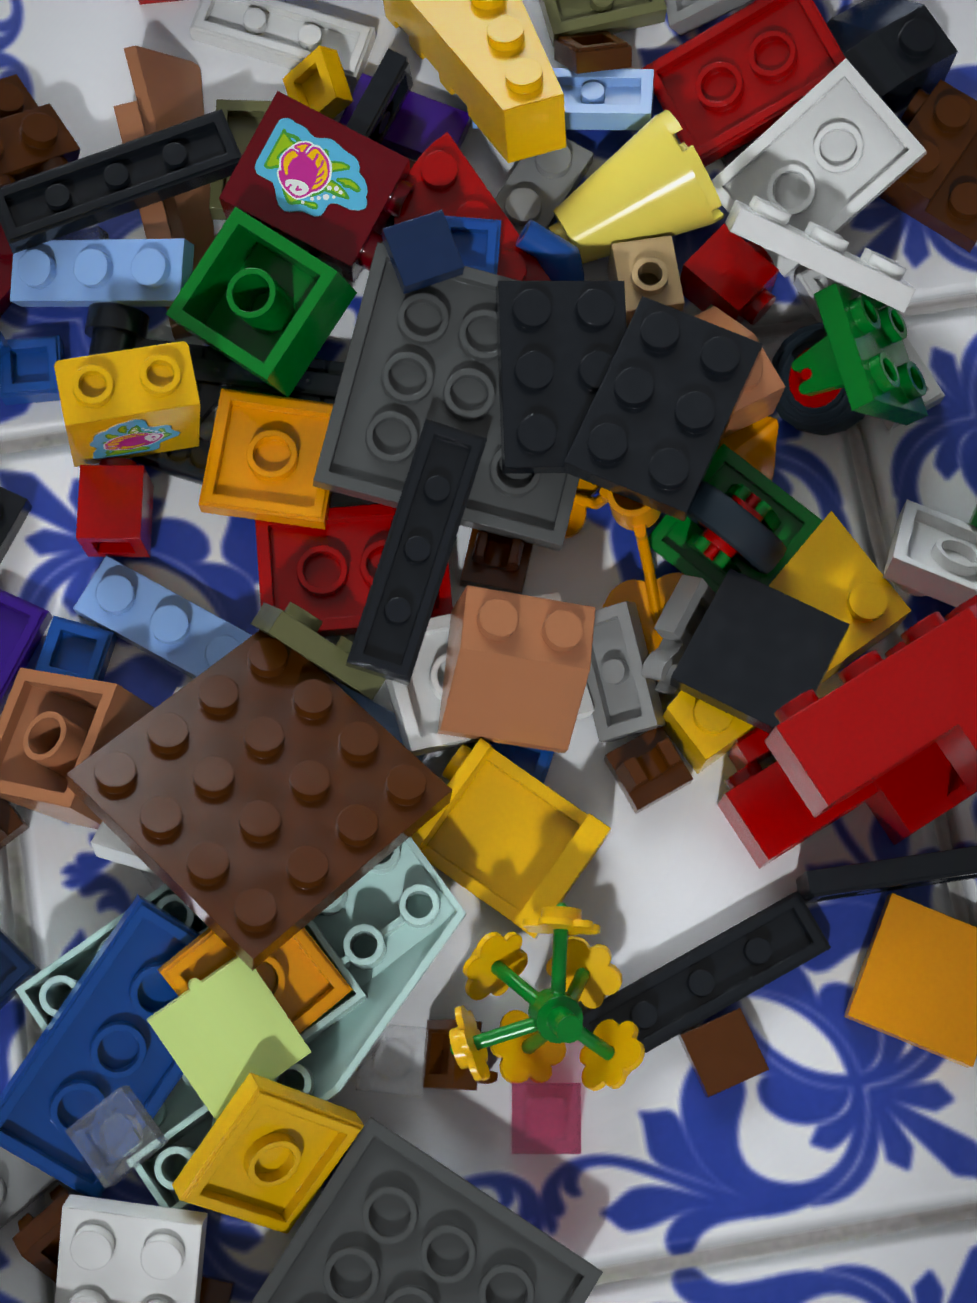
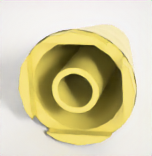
[548,110,724,264]

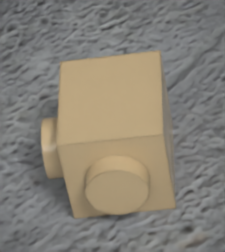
[607,235,685,328]

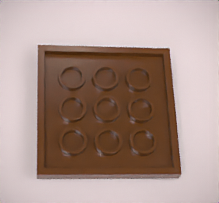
[67,630,452,971]

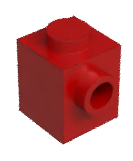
[680,223,779,325]
[76,457,154,557]

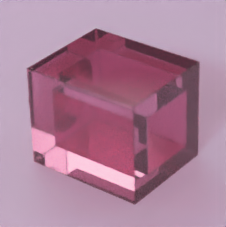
[510,1083,581,1154]

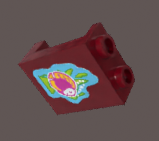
[219,91,415,282]

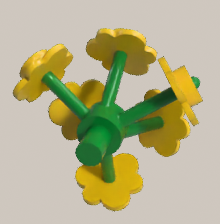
[449,903,645,1091]

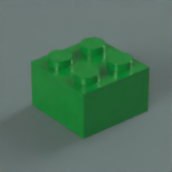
[166,207,357,397]

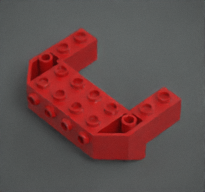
[717,595,977,869]

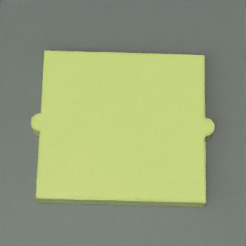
[146,955,311,1121]

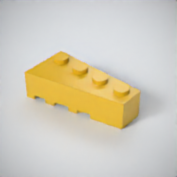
[383,0,566,163]
[663,511,912,774]

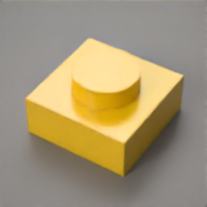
[283,45,353,119]

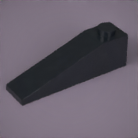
[720,0,958,167]

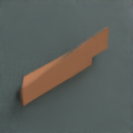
[113,45,215,340]

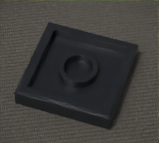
[670,568,850,734]

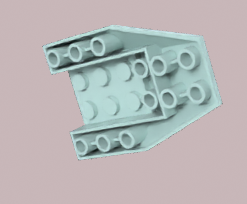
[15,836,466,1210]

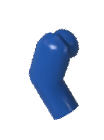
[515,219,585,281]

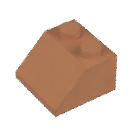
[438,585,596,753]
[0,667,154,829]

